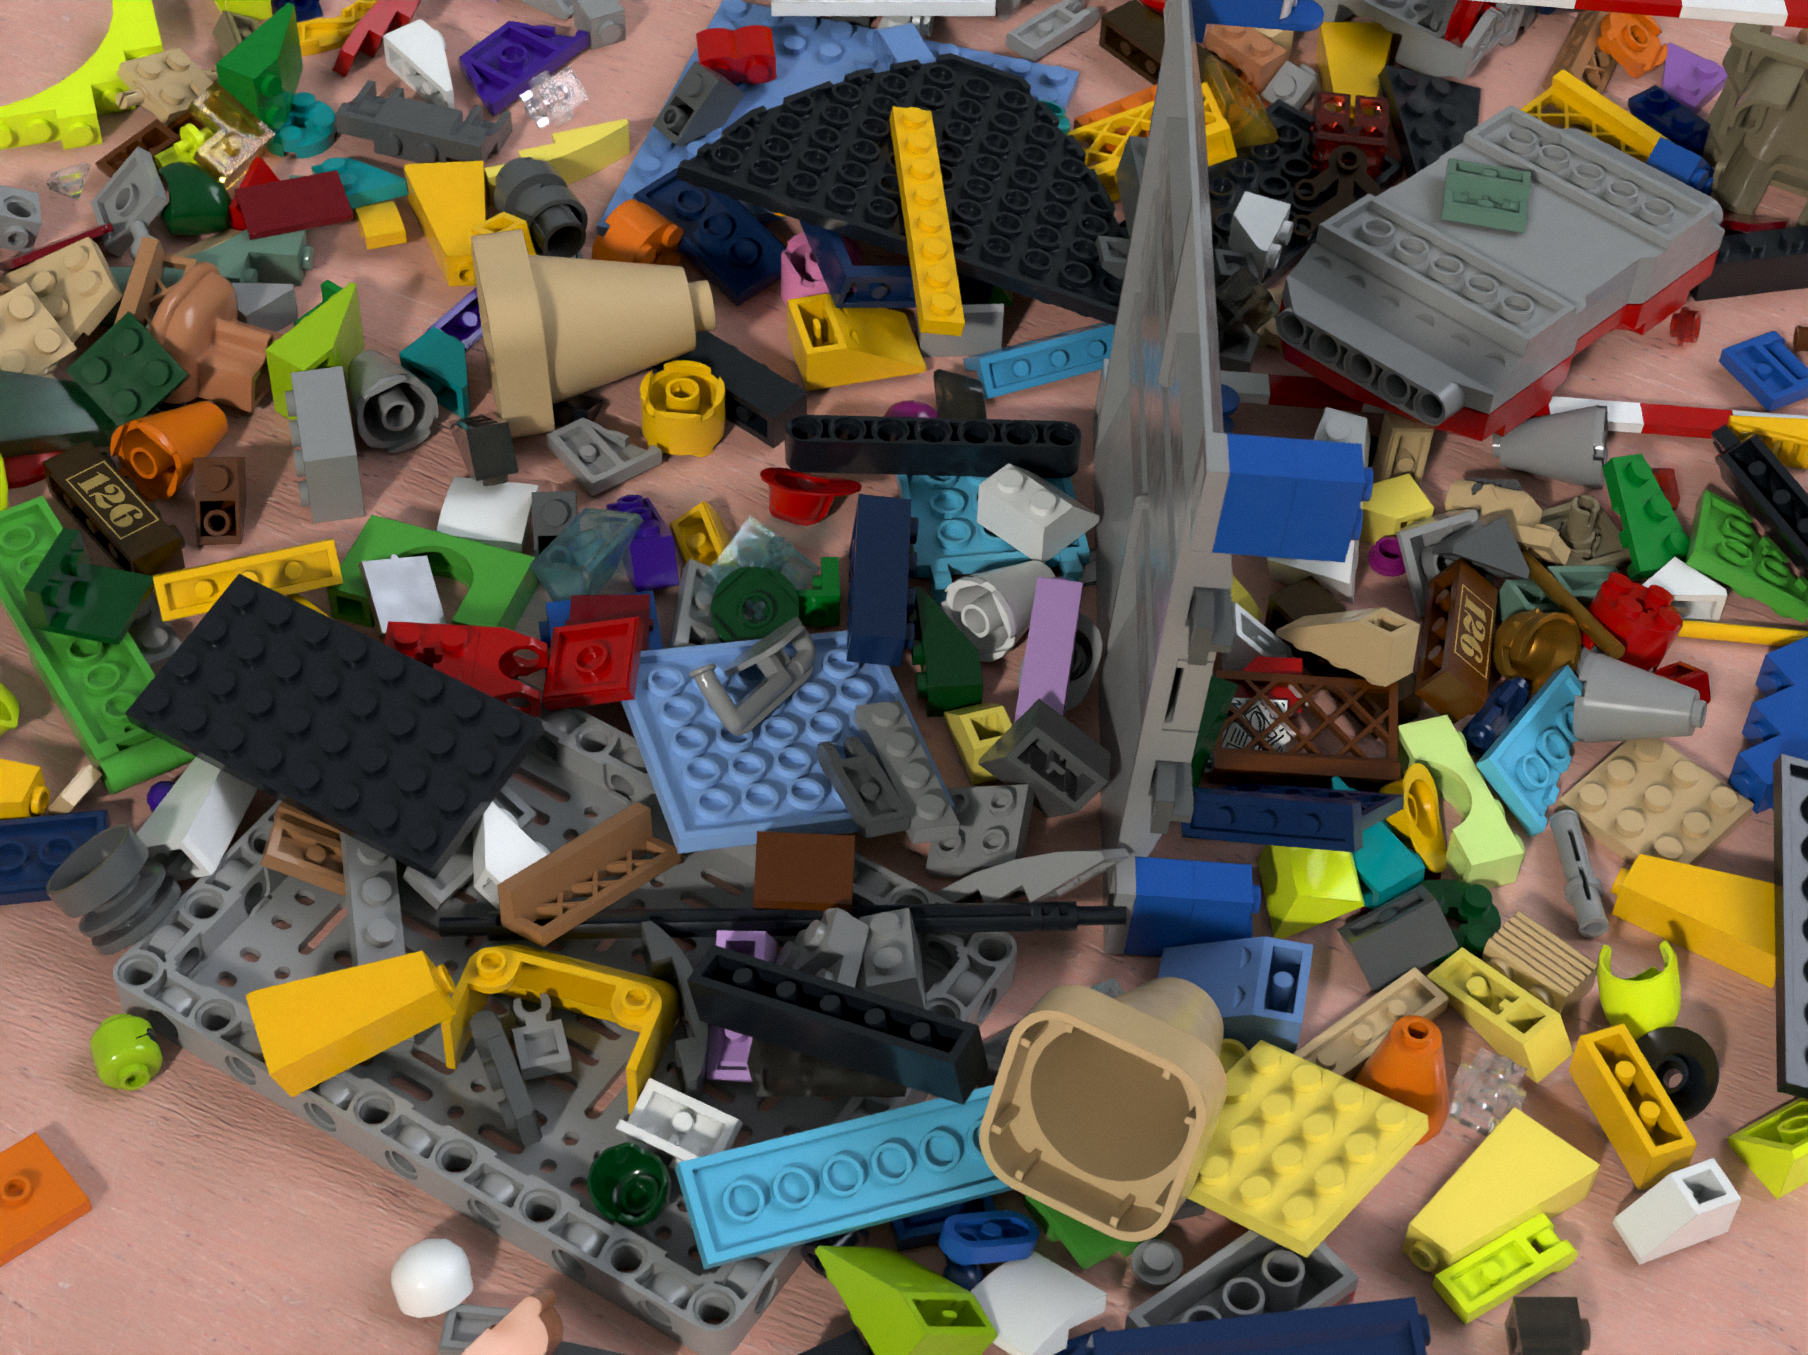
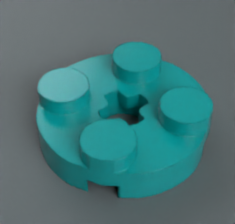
[261,92,338,158]

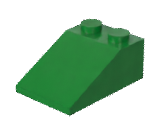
[216,3,303,142]

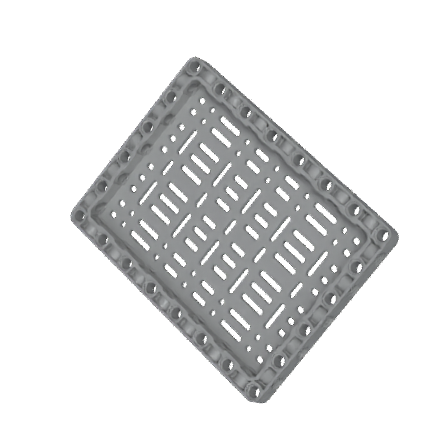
[113,677,1017,1355]

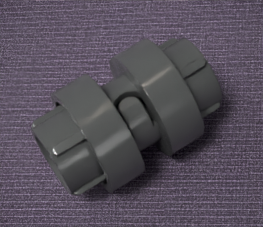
[494,157,588,258]

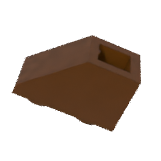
[193,457,246,545]

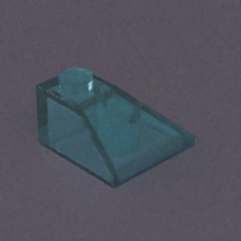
[529,507,643,602]

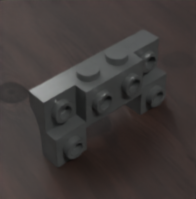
[335,80,512,163]

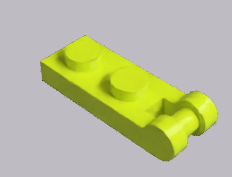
[1432,1213,1579,1325]

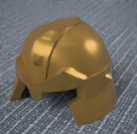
[1491,608,1582,694]

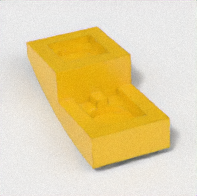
[353,199,407,250]

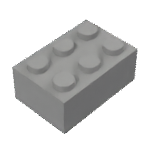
[285,366,365,524]

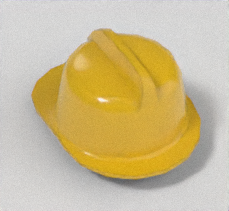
[1379,763,1447,873]

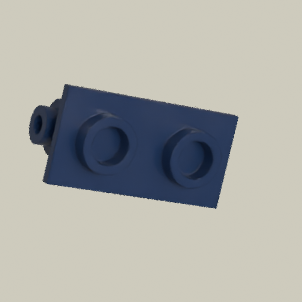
[1462,677,1529,758]

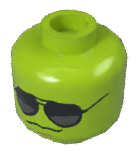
[90,1013,163,1091]

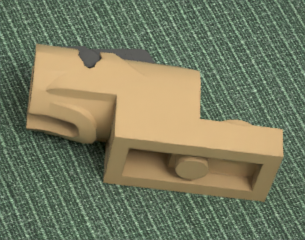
[1445,478,1571,566]

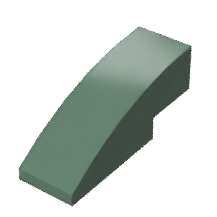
[1496,565,1621,622]

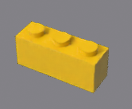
[1568,1023,1697,1191]

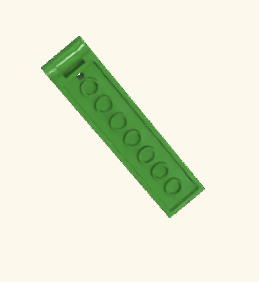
[0,496,195,795]

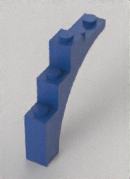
[1728,636,1808,814]

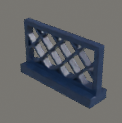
[1181,782,1404,852]

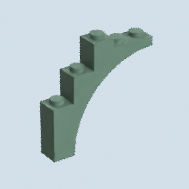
[99,175,314,329]

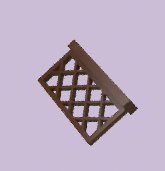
[1209,669,1401,793]

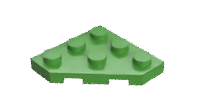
[1686,489,1808,624]

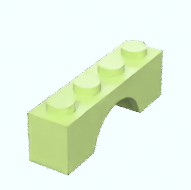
[1398,715,1525,889]

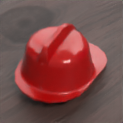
[759,467,862,526]

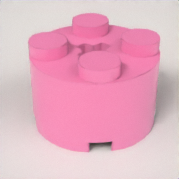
[781,232,862,306]

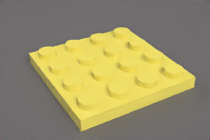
[1188,1040,1429,1258]

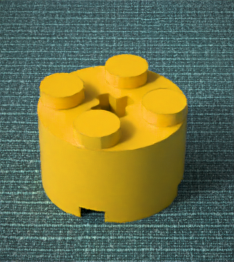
[640,360,726,457]

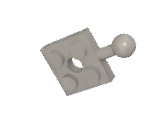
[91,147,169,261]

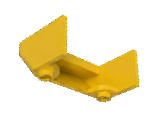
[441,944,679,1115]

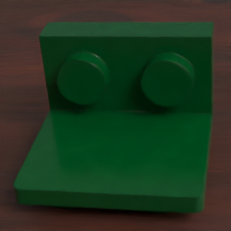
[23,528,155,645]

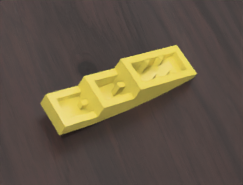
[484,118,630,208]

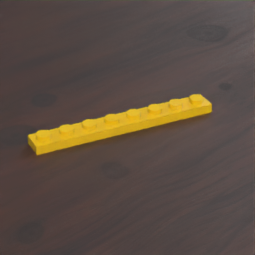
[889,106,965,336]

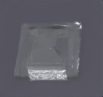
[47,162,90,201]

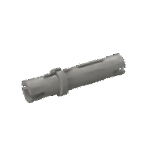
[1549,810,1609,938]

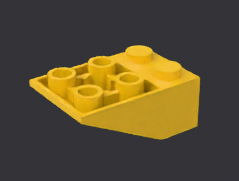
[787,294,926,391]

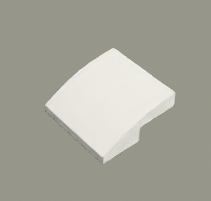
[437,477,539,551]
[970,1251,1107,1355]

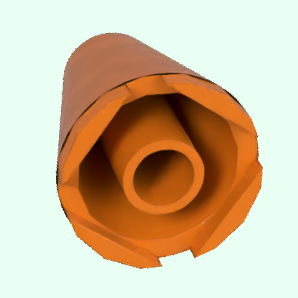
[110,401,228,501]
[1353,1015,1450,1146]

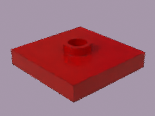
[542,616,644,710]

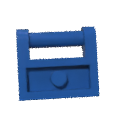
[1719,331,1808,412]

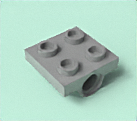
[925,784,1035,879]

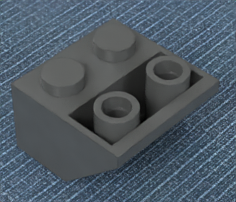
[978,699,1111,818]

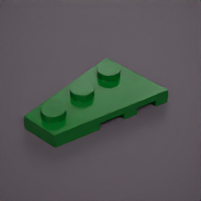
[1602,454,1691,581]

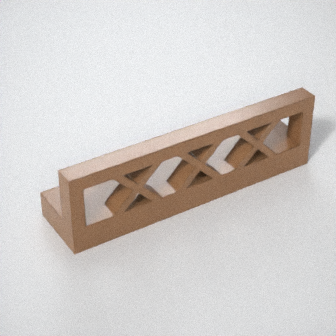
[1542,10,1617,94]
[114,237,198,330]
[497,802,681,947]

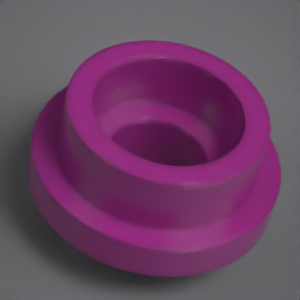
[1368,537,1406,577]

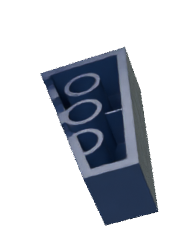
[846,494,919,667]

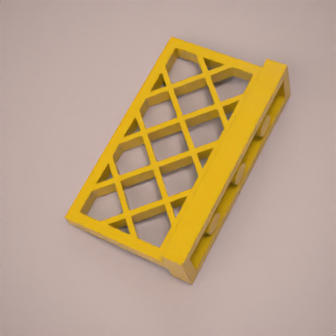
[1520,69,1672,163]
[1068,82,1237,201]
[152,538,343,622]

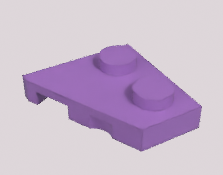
[1659,43,1727,118]

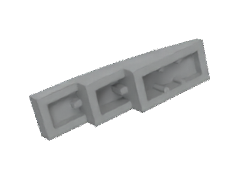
[935,848,1130,903]

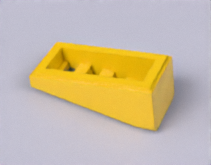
[1726,415,1808,469]

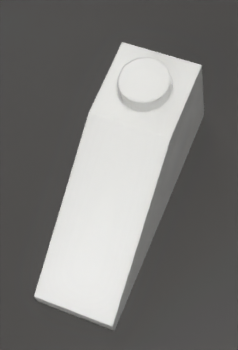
[383,19,455,109]

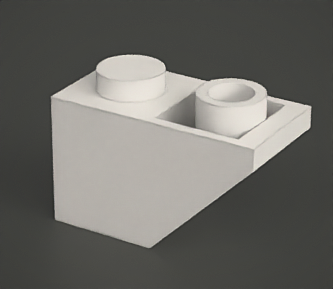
[1228,191,1294,282]
[472,801,550,911]
[1612,1158,1742,1265]

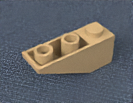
[1276,607,1420,687]

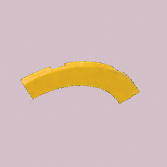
[297,0,378,56]

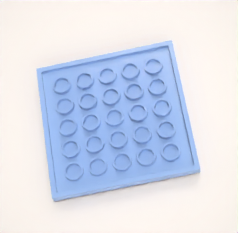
[621,630,955,854]

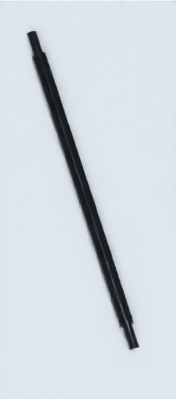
[439,901,1126,941]

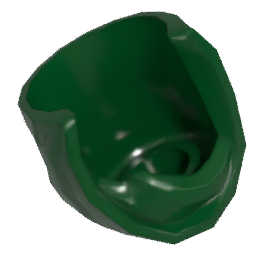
[158,162,232,236]

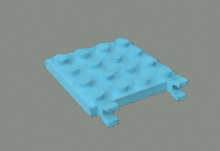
[895,475,1090,607]

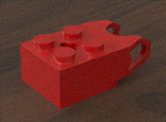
[384,621,549,717]

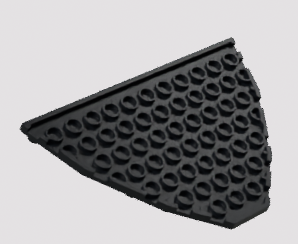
[676,53,1129,325]

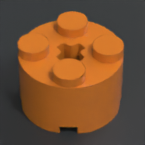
[591,199,683,266]

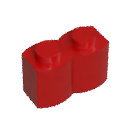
[696,25,776,84]

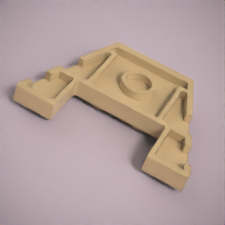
[0,237,123,395]

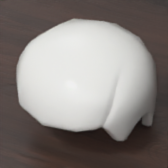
[391,1238,473,1318]

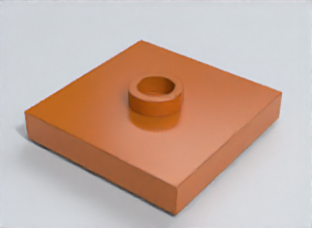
[0,1132,93,1267]

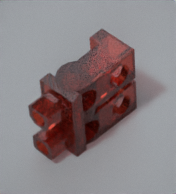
[1311,91,1390,181]

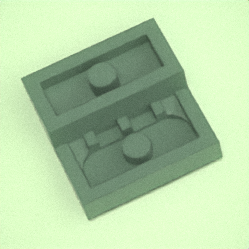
[1441,158,1531,233]

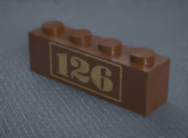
[1414,558,1498,724]

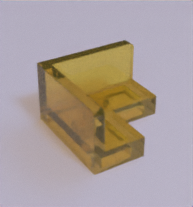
[187,81,276,190]

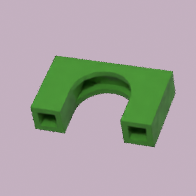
[327,515,537,631]

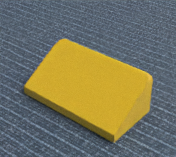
[669,500,742,574]

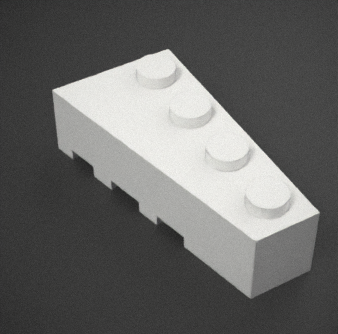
[1267,407,1370,604]

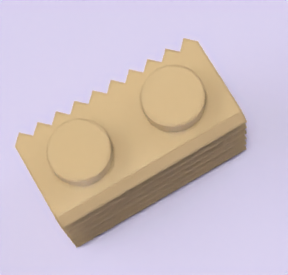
[1481,910,1598,1018]

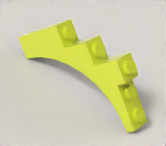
[0,0,163,150]

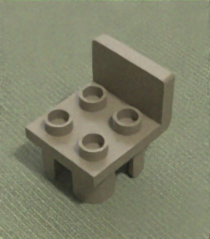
[1698,23,1808,227]

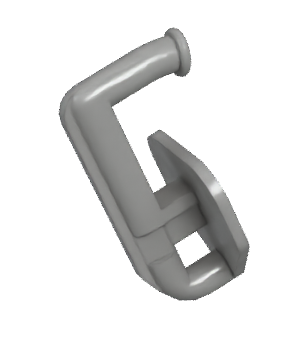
[689,617,816,736]

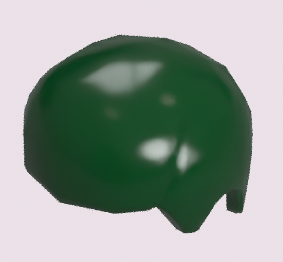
[586,1142,673,1228]

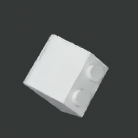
[977,463,1100,563]

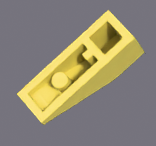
[1426,947,1574,1083]

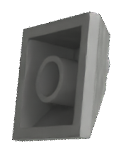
[1396,509,1495,617]

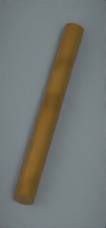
[1521,550,1625,659]

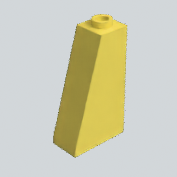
[1402,1107,1600,1275]

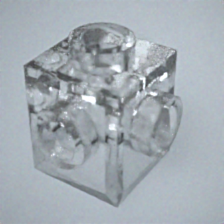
[519,65,590,129]
[1449,1047,1529,1137]

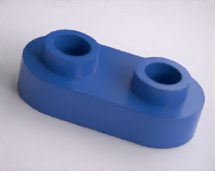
[938,1210,1040,1266]

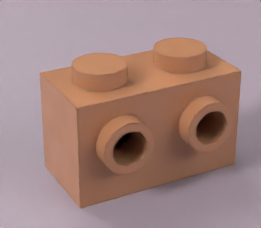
[1205,25,1288,103]

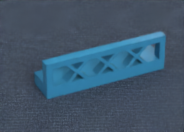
[963,322,1115,399]

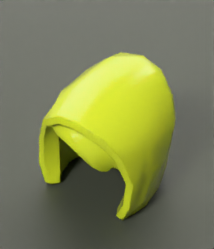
[1597,940,1681,1042]

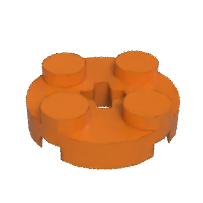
[1597,12,1668,78]

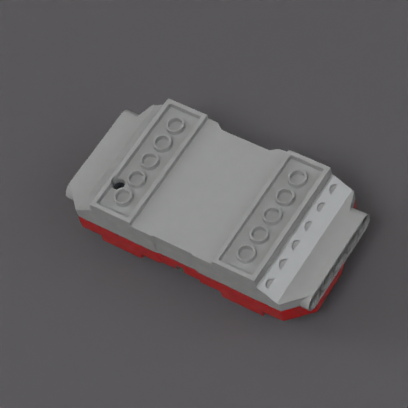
[1276,105,1725,442]

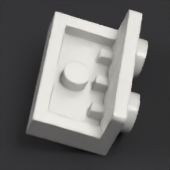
[615,1078,743,1171]

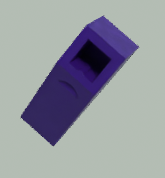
[606,495,680,593]

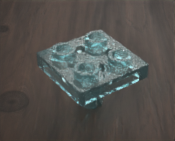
[701,516,820,622]

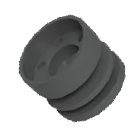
[46,824,182,955]

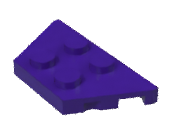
[459,21,589,116]

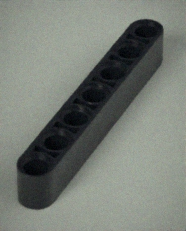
[785,415,1082,479]

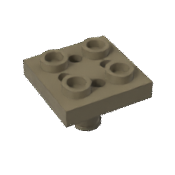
[1539,495,1632,570]

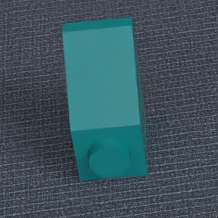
[399,326,470,419]

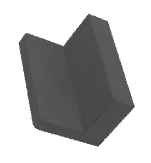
[1337,884,1458,991]

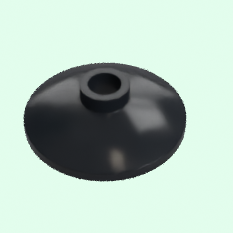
[1636,1027,1720,1122]

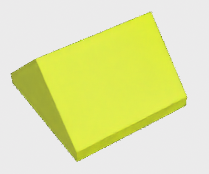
[1257,845,1365,939]
[1727,1098,1808,1199]

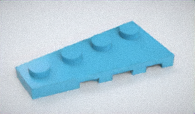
[1475,665,1584,837]

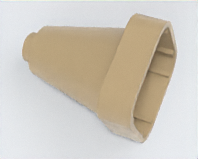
[470,229,716,439]
[979,977,1227,1242]

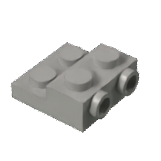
[775,908,869,988]

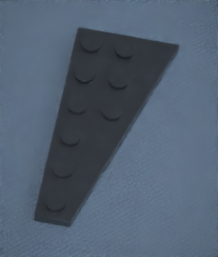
[1378,65,1481,179]

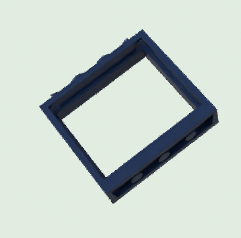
[799,220,994,308]

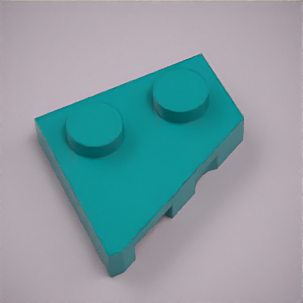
[311,157,408,209]

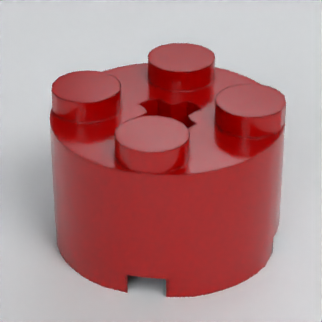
[1579,572,1683,671]

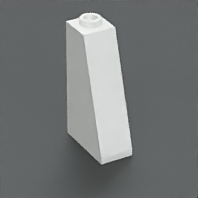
[136,757,257,881]

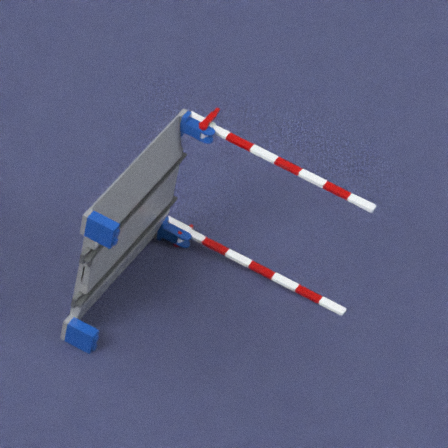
[1093,0,1808,957]

